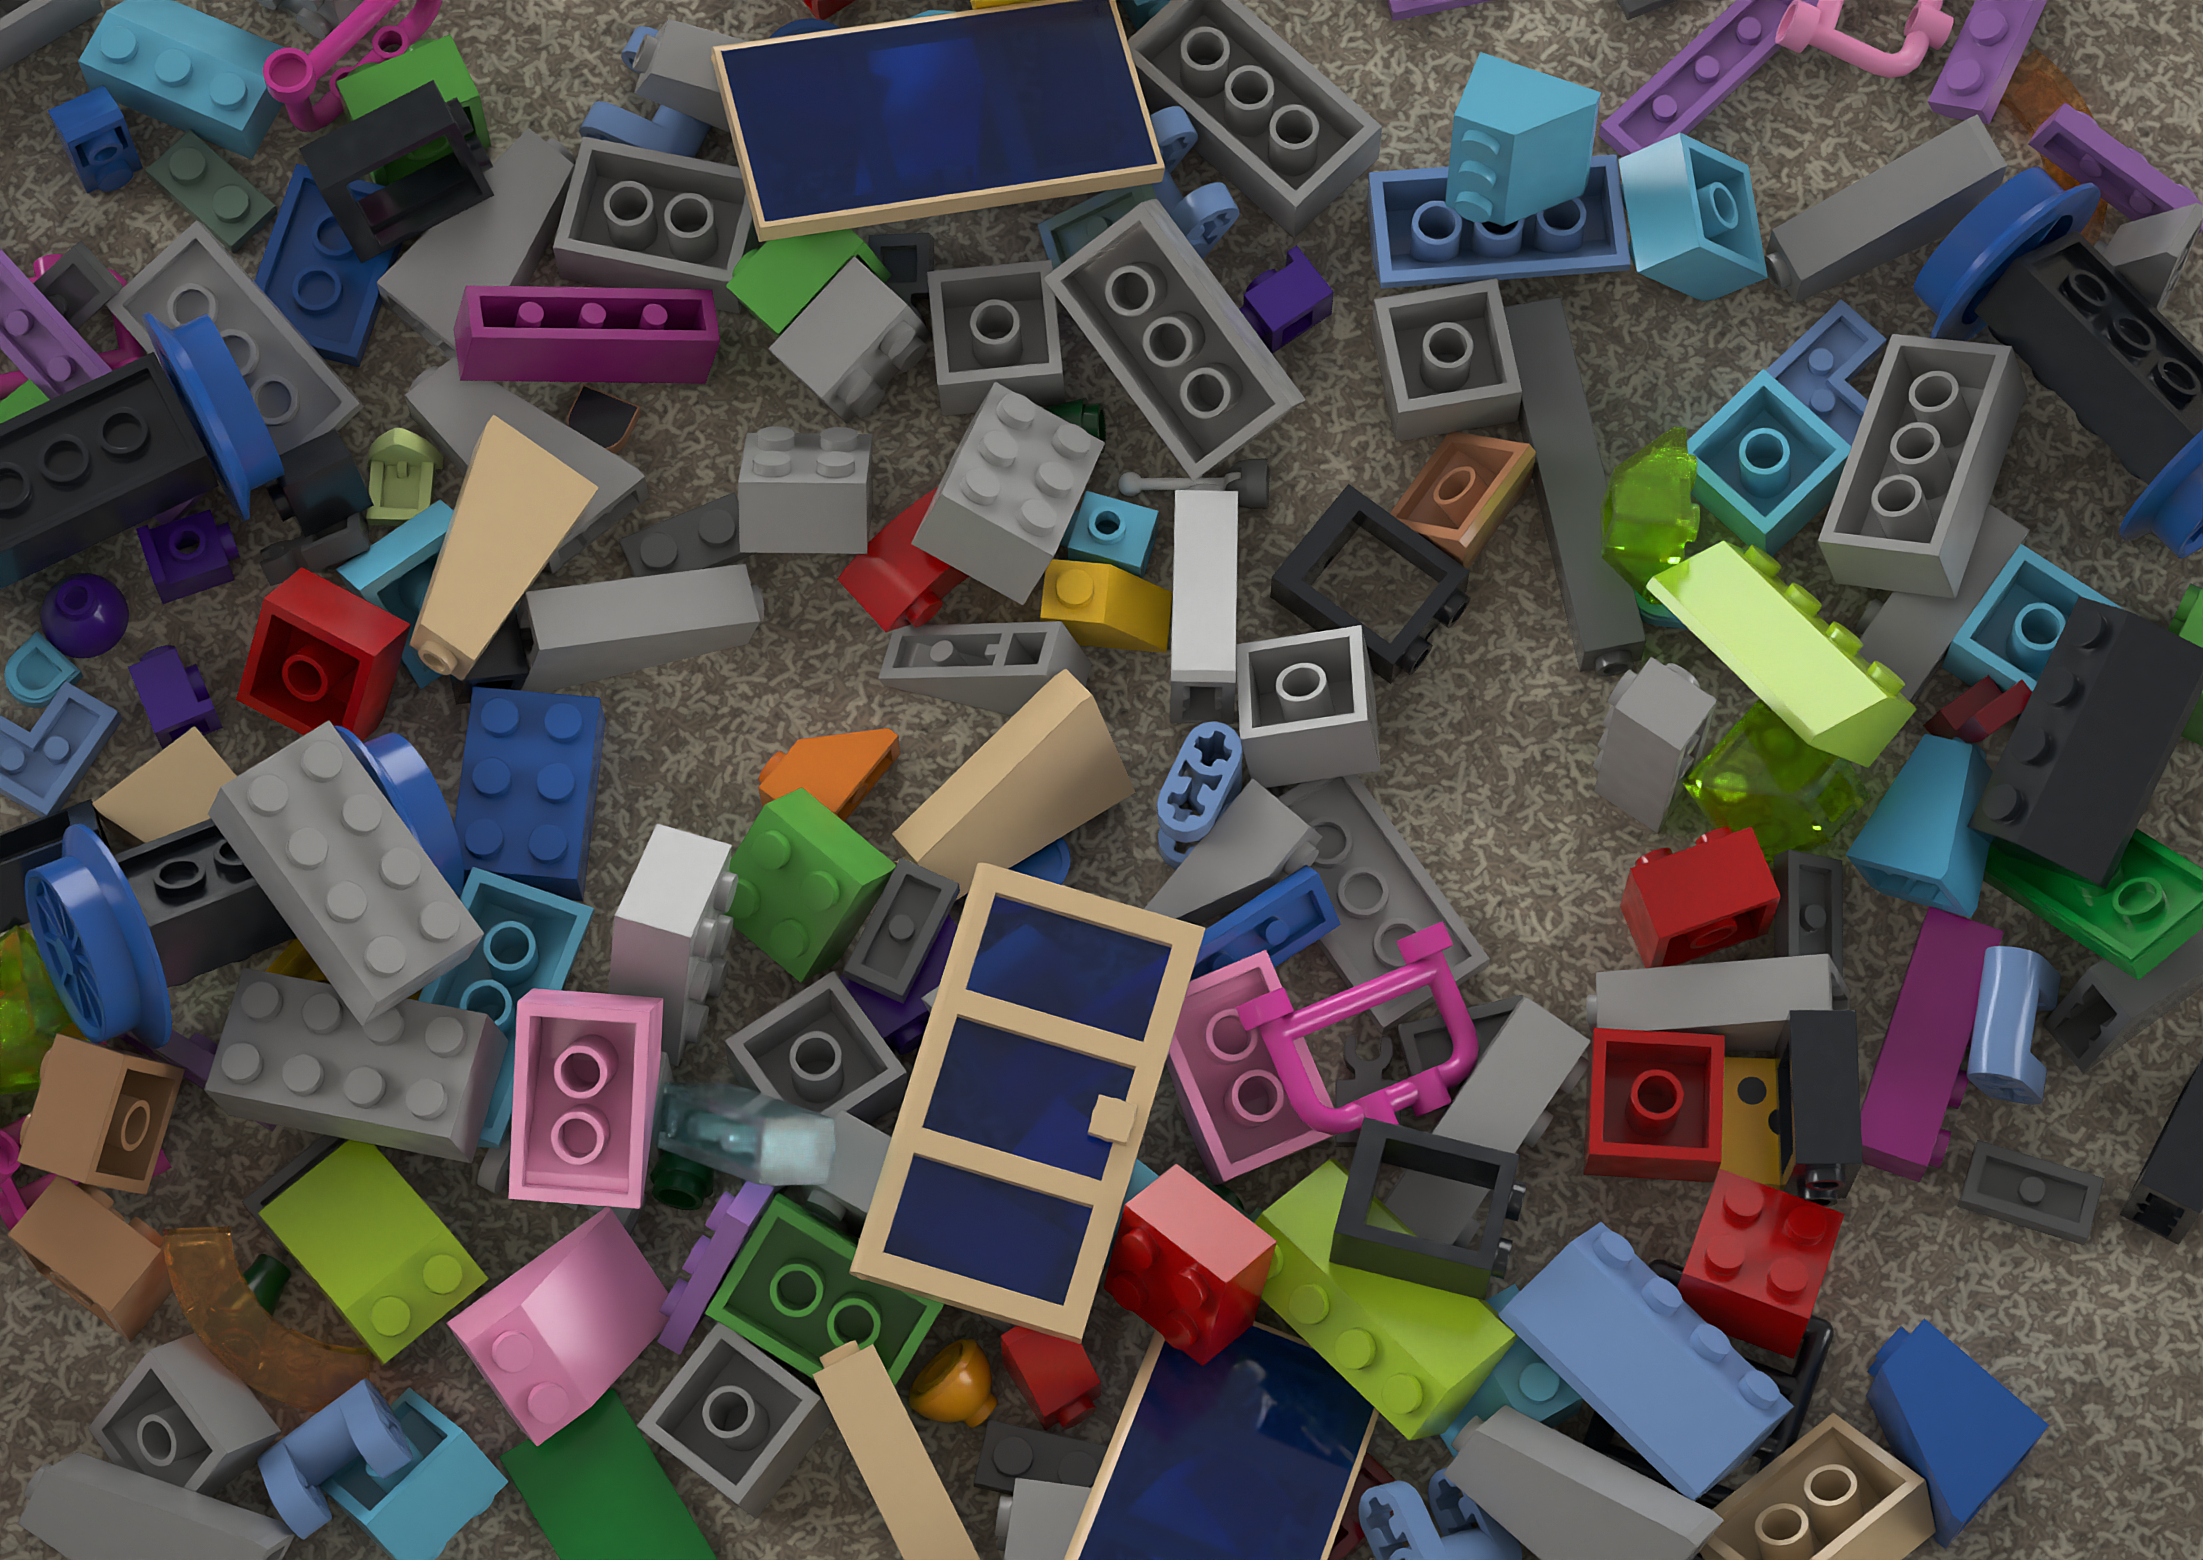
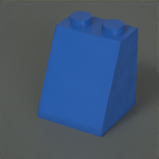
[1866,1318,2049,1549]

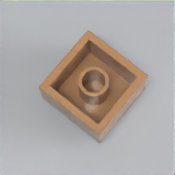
[17,1033,185,1195]
[8,1175,181,1342]

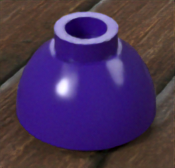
[40,573,129,658]

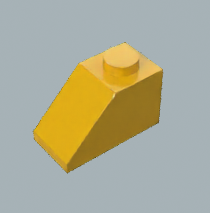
[1040,559,1173,653]

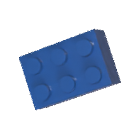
[454,687,606,901]

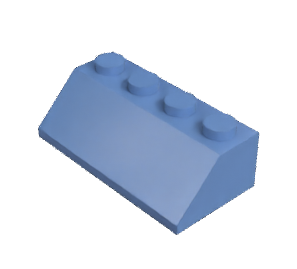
[1366,154,1631,289]
[1498,1222,1794,1501]

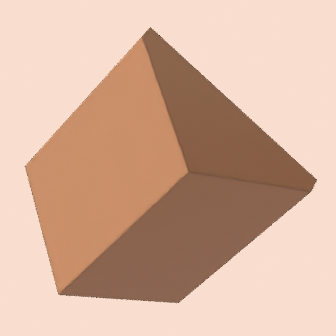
[1390,431,1536,569]

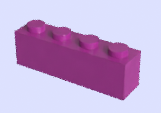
[453,285,720,384]
[1860,906,2004,1183]

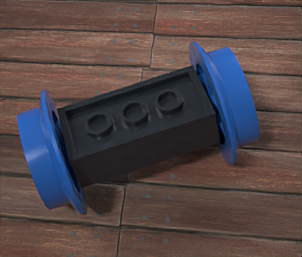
[1913,167,2203,559]
[0,312,285,590]
[25,726,464,1049]

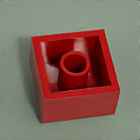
[236,567,411,742]
[1620,826,1781,968]
[1583,1028,1725,1183]
[1103,1164,1277,1366]
[1677,1169,1845,1359]

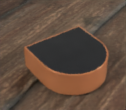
[567,384,641,454]

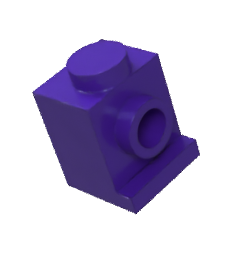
[1239,245,1334,354]
[136,509,240,604]
[128,645,223,750]

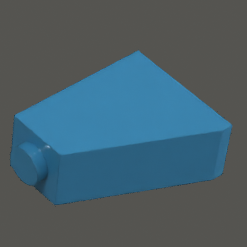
[1846,734,1993,918]

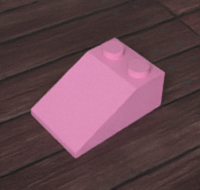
[1145,950,1338,1185]
[508,988,663,1209]
[446,1206,669,1446]

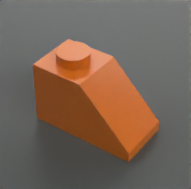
[758,728,900,822]

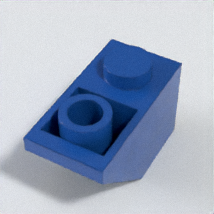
[48,85,143,194]

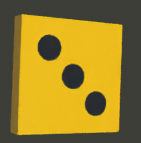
[1715,1057,1780,1190]

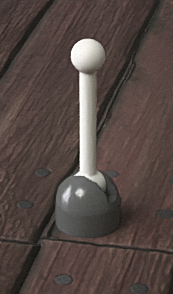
[1118,458,1270,509]

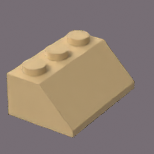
[1699,1413,1936,1560]

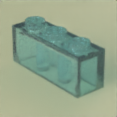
[658,1082,836,1185]

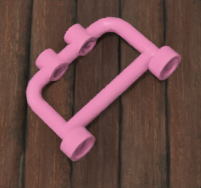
[1775,0,1954,78]

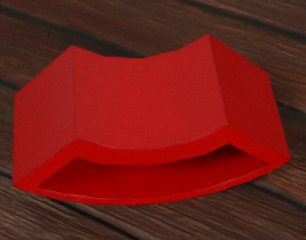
[837,487,970,632]

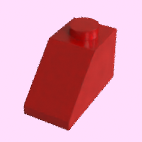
[1001,1300,1101,1431]

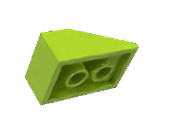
[257,1139,489,1366]

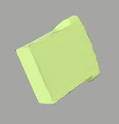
[366,428,444,526]

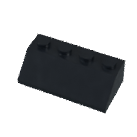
[1967,596,2203,890]

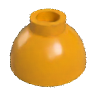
[909,1339,998,1428]

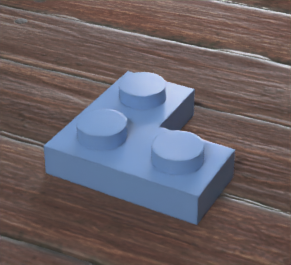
[1766,299,1887,446]
[0,681,122,818]

